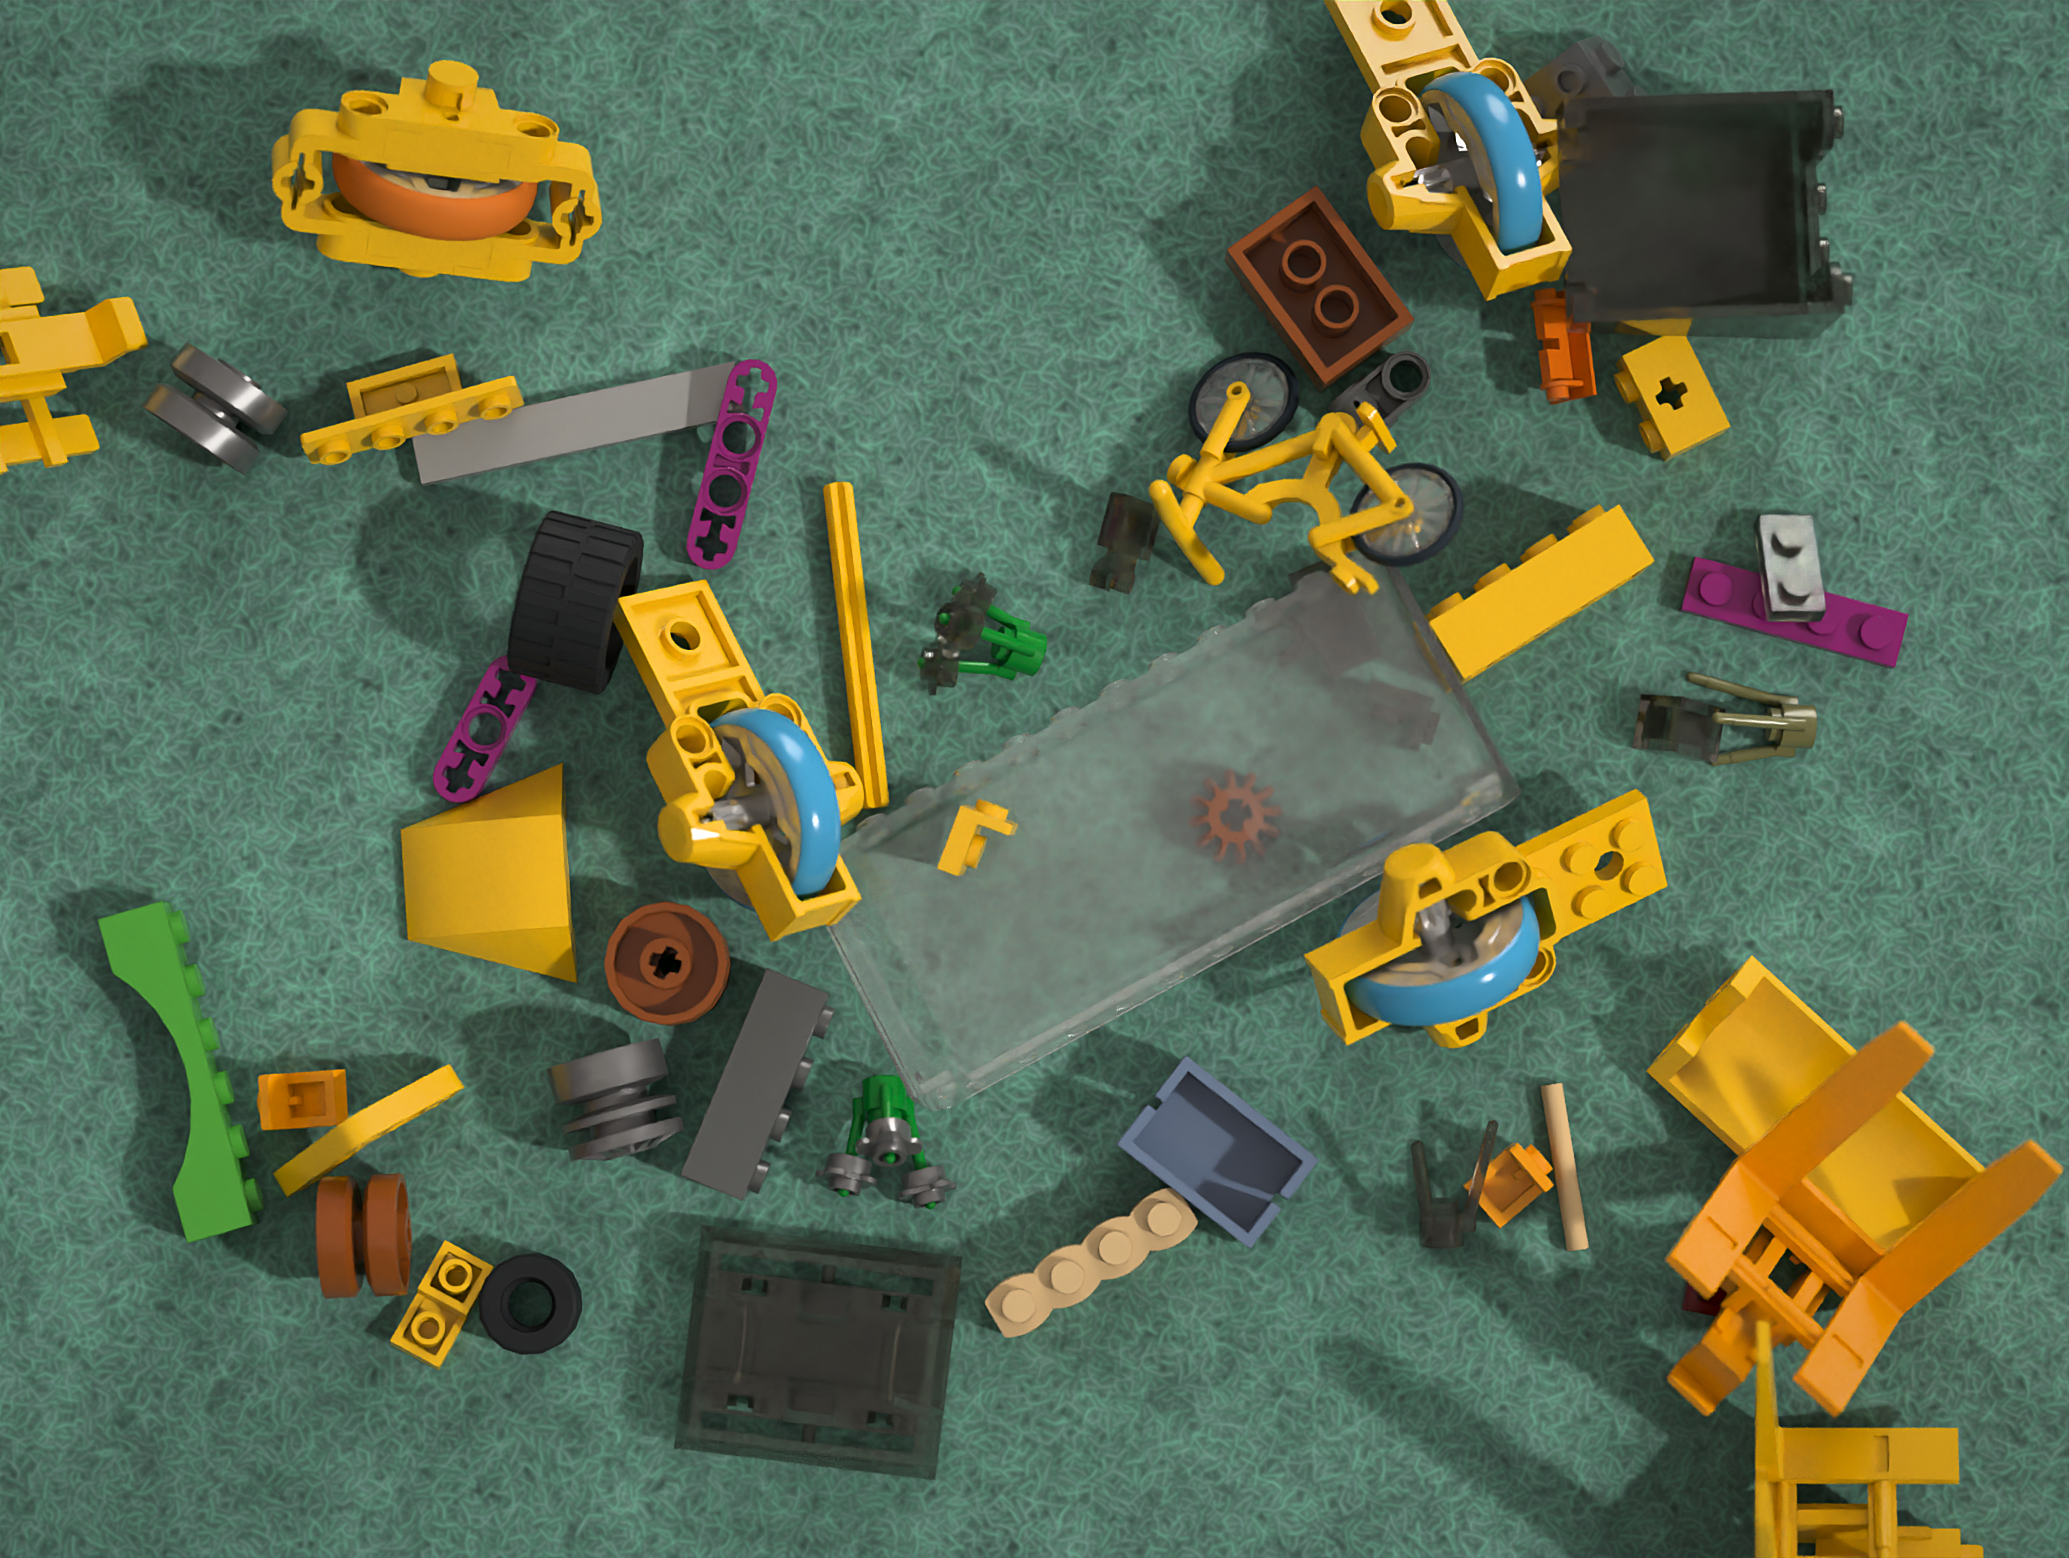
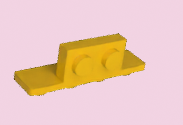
[299,353,524,465]

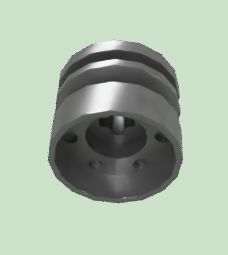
[546,1038,684,1162]

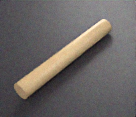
[1540,1083,1589,1251]

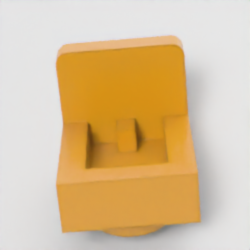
[257,1069,348,1131]
[1462,1142,1554,1229]

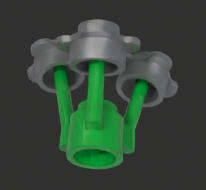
[815,1075,956,1210]

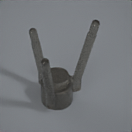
[1411,1120,1498,1249]

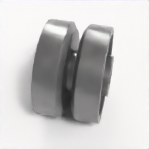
[142,342,288,476]

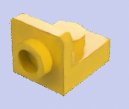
[937,798,1018,876]

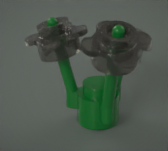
[917,571,1047,696]

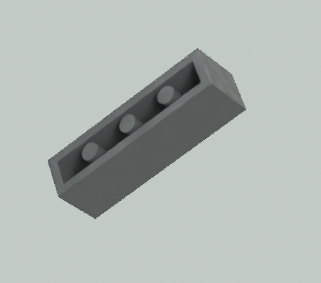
[680,968,836,1201]

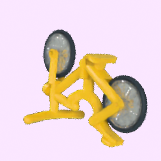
[1148,352,1464,596]

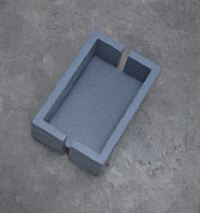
[1116,1056,1319,1249]

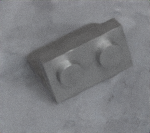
[1523,35,1660,191]

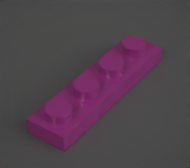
[1679,556,1909,669]

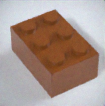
[1224,185,1415,393]

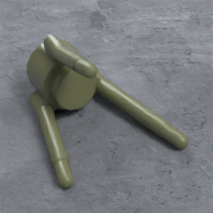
[1686,672,1817,766]

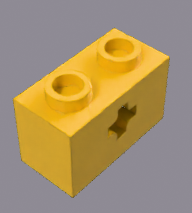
[1613,327,1731,462]

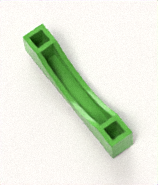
[98,901,265,1243]

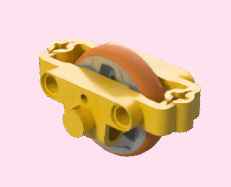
[271,60,602,282]

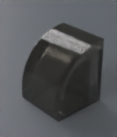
[1632,694,1726,763]

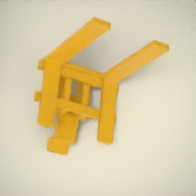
[0,266,148,475]

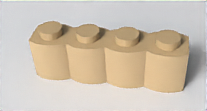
[984,1187,1198,1337]

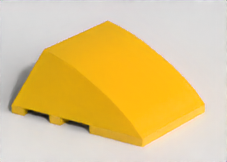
[401,763,578,983]

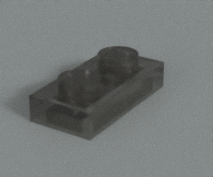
[1753,514,1826,622]

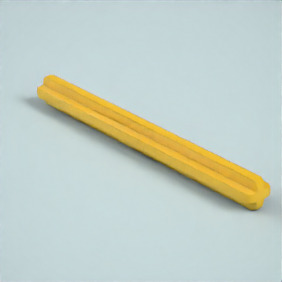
[823,482,890,809]

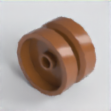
[604,901,732,1026]
[316,1173,412,1299]

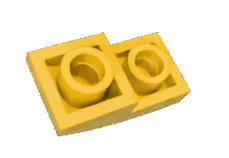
[390,1240,494,1371]

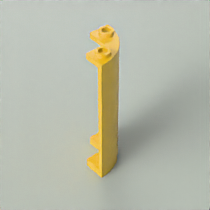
[1646,955,1985,1249]

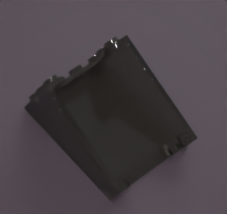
[1555,89,1853,340]

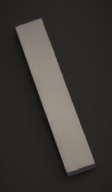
[412,361,745,487]

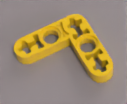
[273,1064,465,1198]

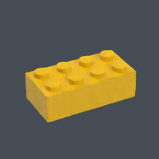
[1420,504,1655,689]

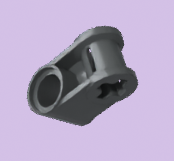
[1326,351,1431,430]

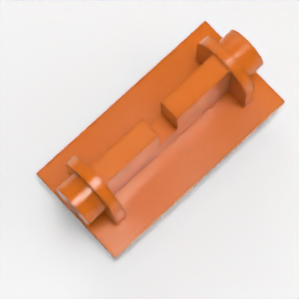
[1530,286,1597,405]

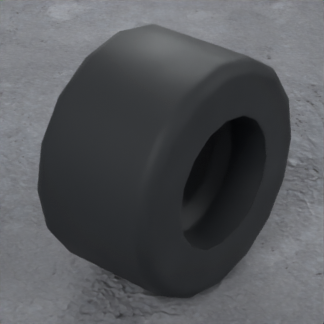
[478,1253,582,1355]

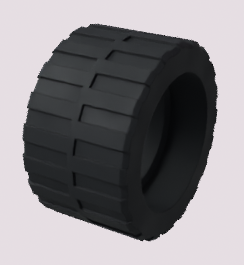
[507,510,644,695]

